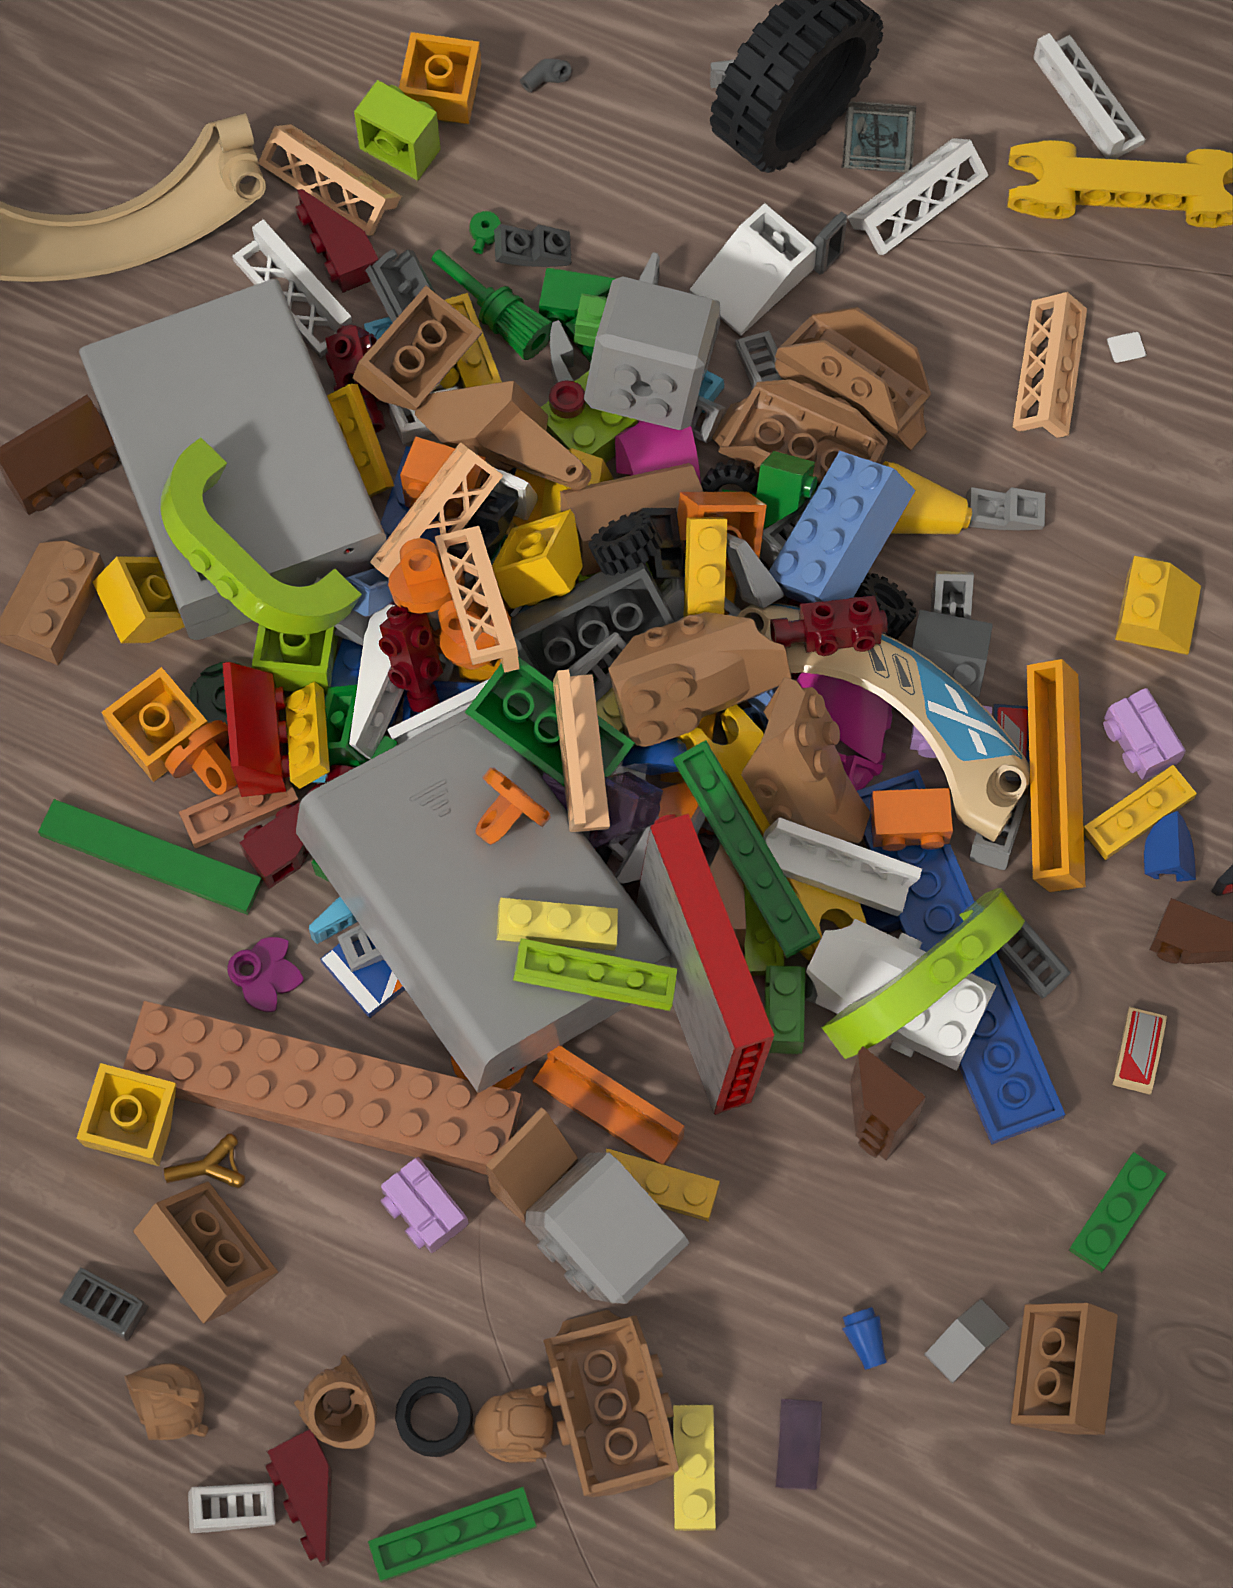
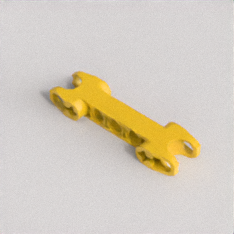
[1007,140,1233,228]
[679,705,867,961]

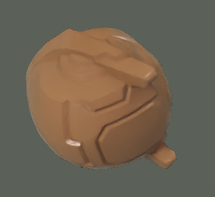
[294,1355,377,1449]
[124,1363,209,1441]
[473,1385,553,1463]

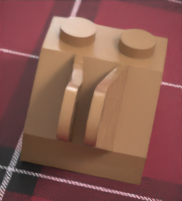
[415,381,591,490]

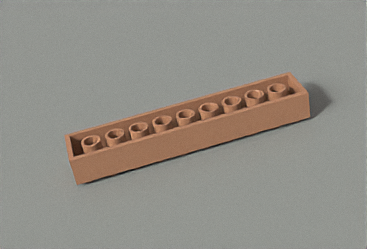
[123,1001,523,1175]

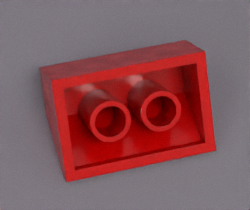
[222,662,290,797]

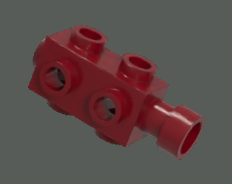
[325,325,386,433]
[770,596,887,656]
[379,605,443,713]

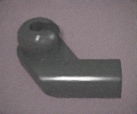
[520,59,572,93]

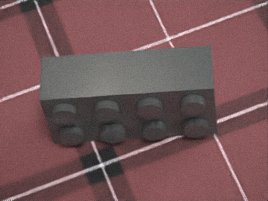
[511,562,675,682]

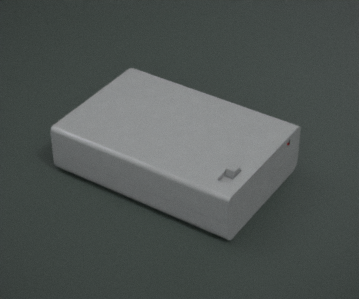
[79,279,387,640]
[296,709,671,1093]

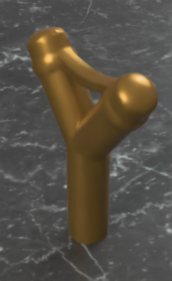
[163,1133,245,1188]

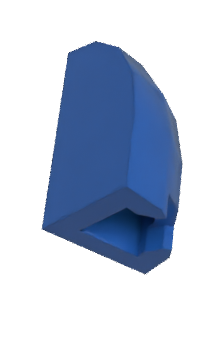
[622,738,687,775]
[1144,811,1196,882]

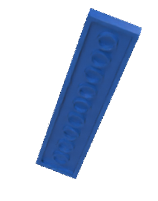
[857,769,1066,1145]

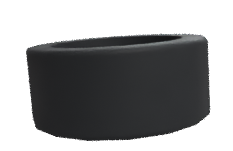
[395,1376,473,1457]

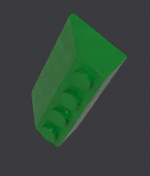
[464,657,635,787]

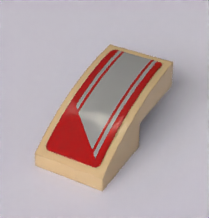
[1112,1007,1167,1095]

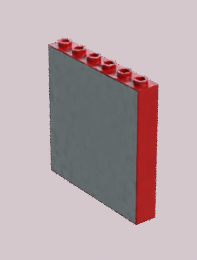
[636,813,774,1115]

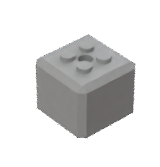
[584,276,720,430]
[526,1152,689,1304]

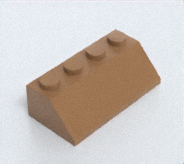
[560,463,703,576]

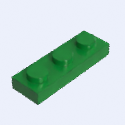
[1068,1152,1167,1273]

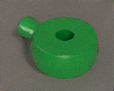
[469,211,502,254]

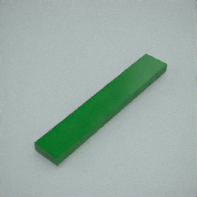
[673,740,821,958]
[38,799,263,915]

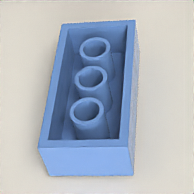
[769,451,916,604]

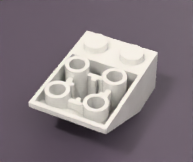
[689,203,817,336]

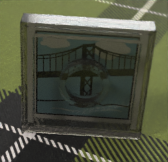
[842,101,916,173]

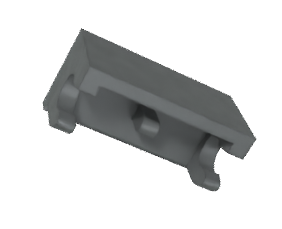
[366,249,435,323]

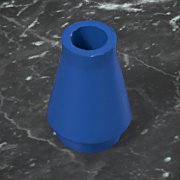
[842,1307,887,1370]

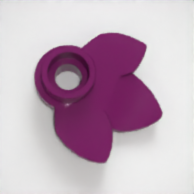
[227,937,304,1012]

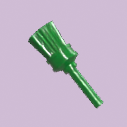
[431,249,553,361]

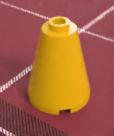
[882,461,972,534]

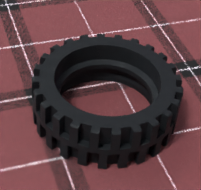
[710,0,883,173]

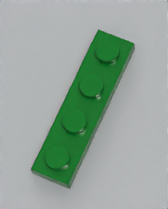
[368,1487,537,1583]

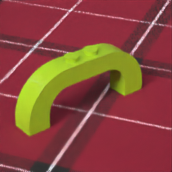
[160,437,362,635]
[821,888,1025,1059]

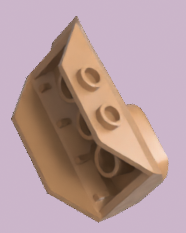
[775,307,931,451]
[712,379,888,499]
[608,612,791,747]
[741,677,871,843]
[543,1310,679,1497]

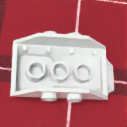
[806,919,997,1071]

